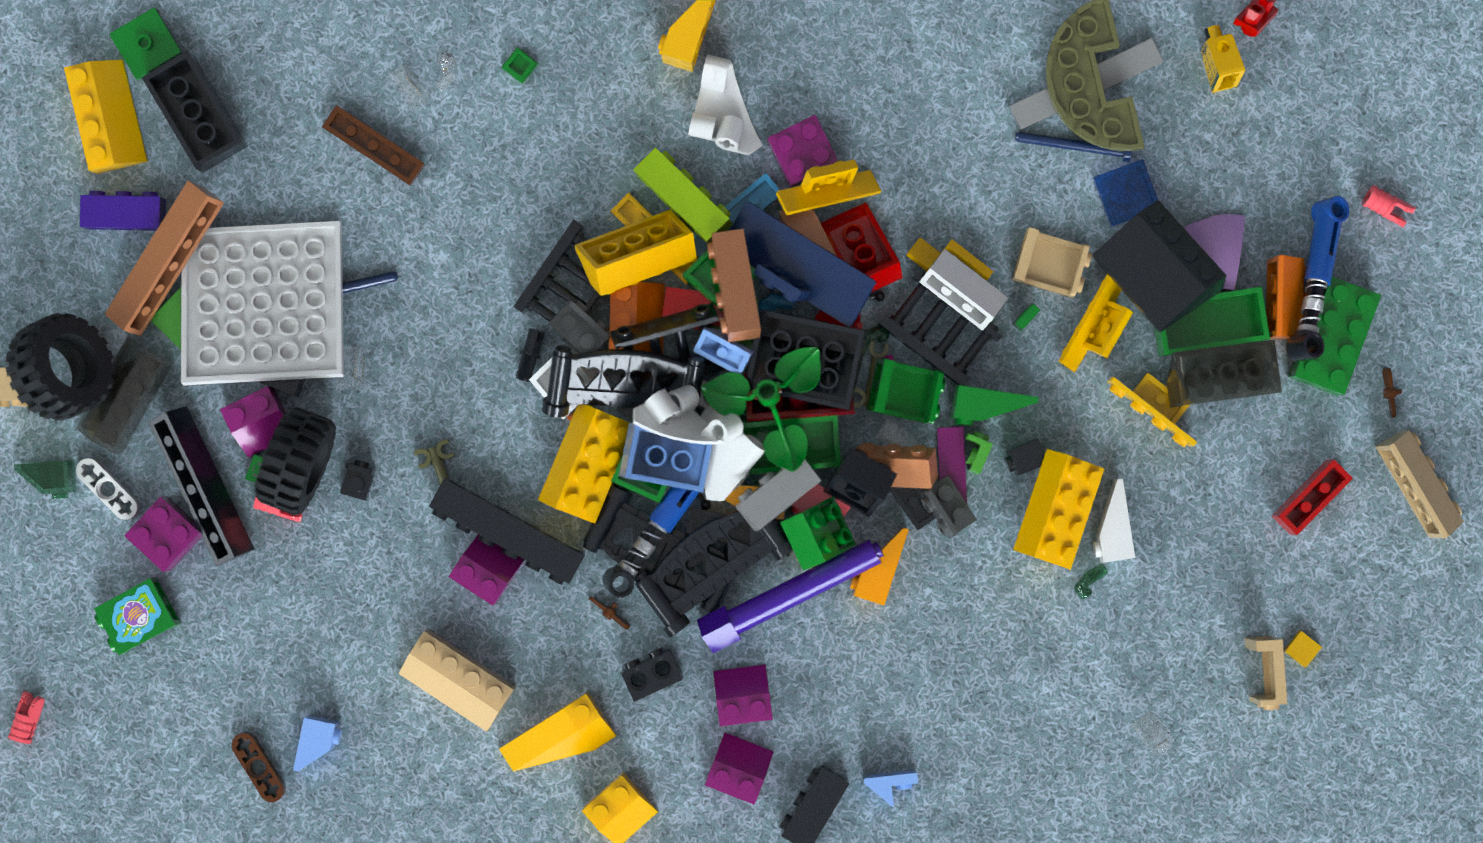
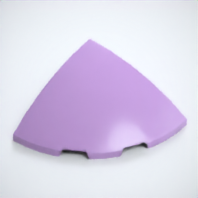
[1184,214,1245,292]

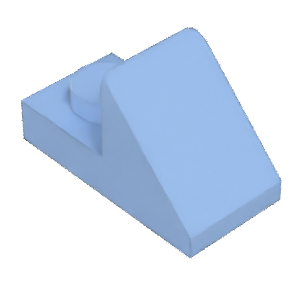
[693,327,754,375]
[863,770,918,807]

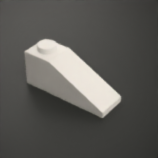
[1093,479,1135,563]

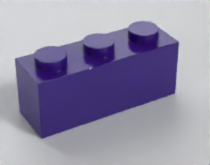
[79,191,166,231]

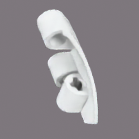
[688,54,762,155]
[633,385,743,444]
[700,405,764,501]

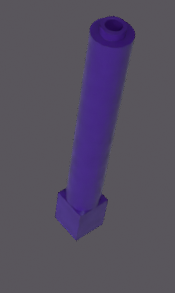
[697,539,884,653]

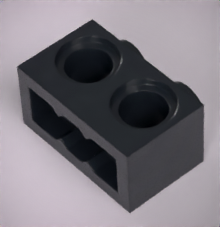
[621,647,683,702]

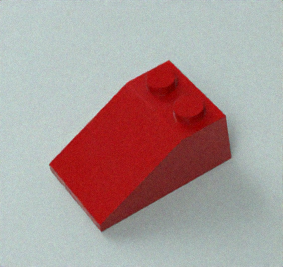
[820,202,903,292]

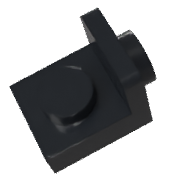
[340,459,376,501]

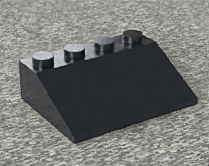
[1093,200,1227,333]
[746,309,869,410]

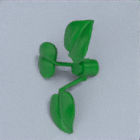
[701,347,821,472]

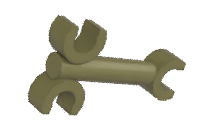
[854,341,889,408]
[413,439,455,485]

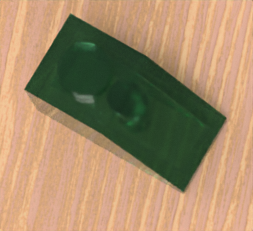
[14,461,76,499]

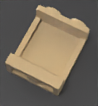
[1011,227,1092,298]
[1245,636,1287,710]

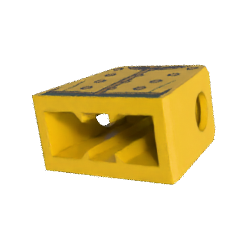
[1201,25,1245,93]

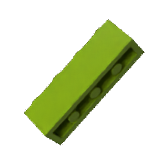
[633,147,732,244]

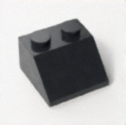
[823,448,897,517]

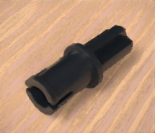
[516,328,545,382]

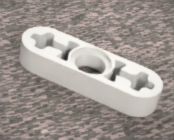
[76,458,140,520]

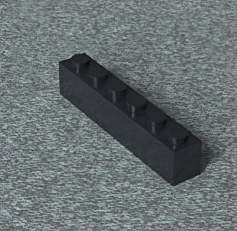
[148,406,255,567]
[428,478,585,585]

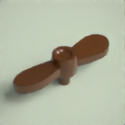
[1382,368,1402,418]
[588,596,631,629]

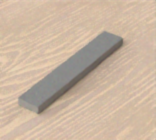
[1009,38,1164,131]

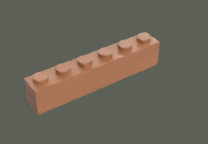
[105,181,224,336]

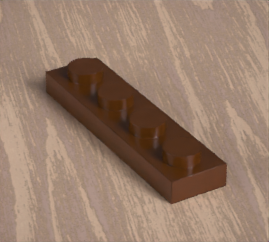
[322,105,425,186]

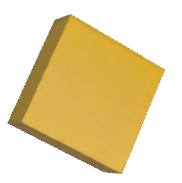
[1284,630,1322,668]

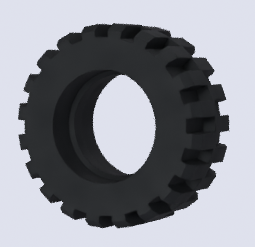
[6,313,115,421]
[255,407,336,515]

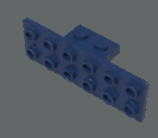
[730,201,876,327]

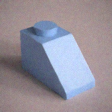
[293,715,342,771]

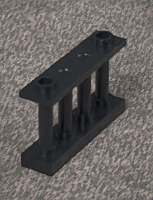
[513,219,601,344]
[877,272,1002,386]
[610,303,727,389]

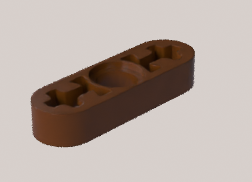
[231,732,286,802]

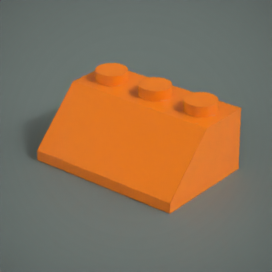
[1266,255,1307,339]
[609,281,665,354]

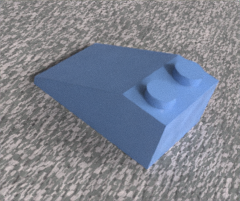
[619,423,712,492]

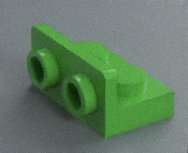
[964,431,993,475]

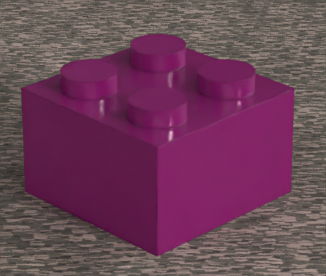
[767,115,838,188]
[124,496,202,572]

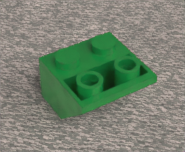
[780,496,856,571]

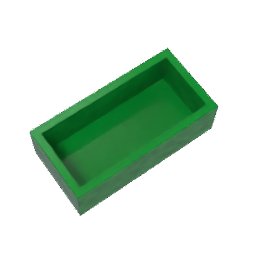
[1288,277,1381,396]
[1154,287,1270,357]
[738,415,841,474]

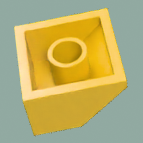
[582,772,658,843]

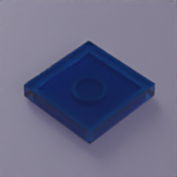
[1093,159,1158,227]

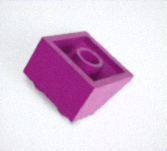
[220,386,286,458]
[448,534,524,606]
[713,664,773,727]
[705,732,774,805]

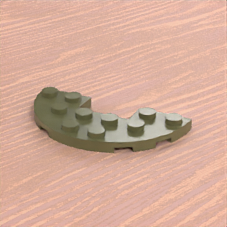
[1045,0,1145,151]

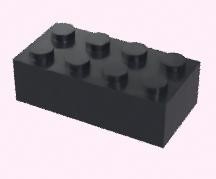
[142,51,248,173]

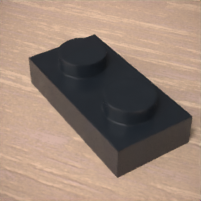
[889,487,936,531]

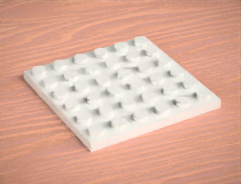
[181,221,344,385]

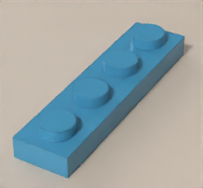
[693,173,780,258]

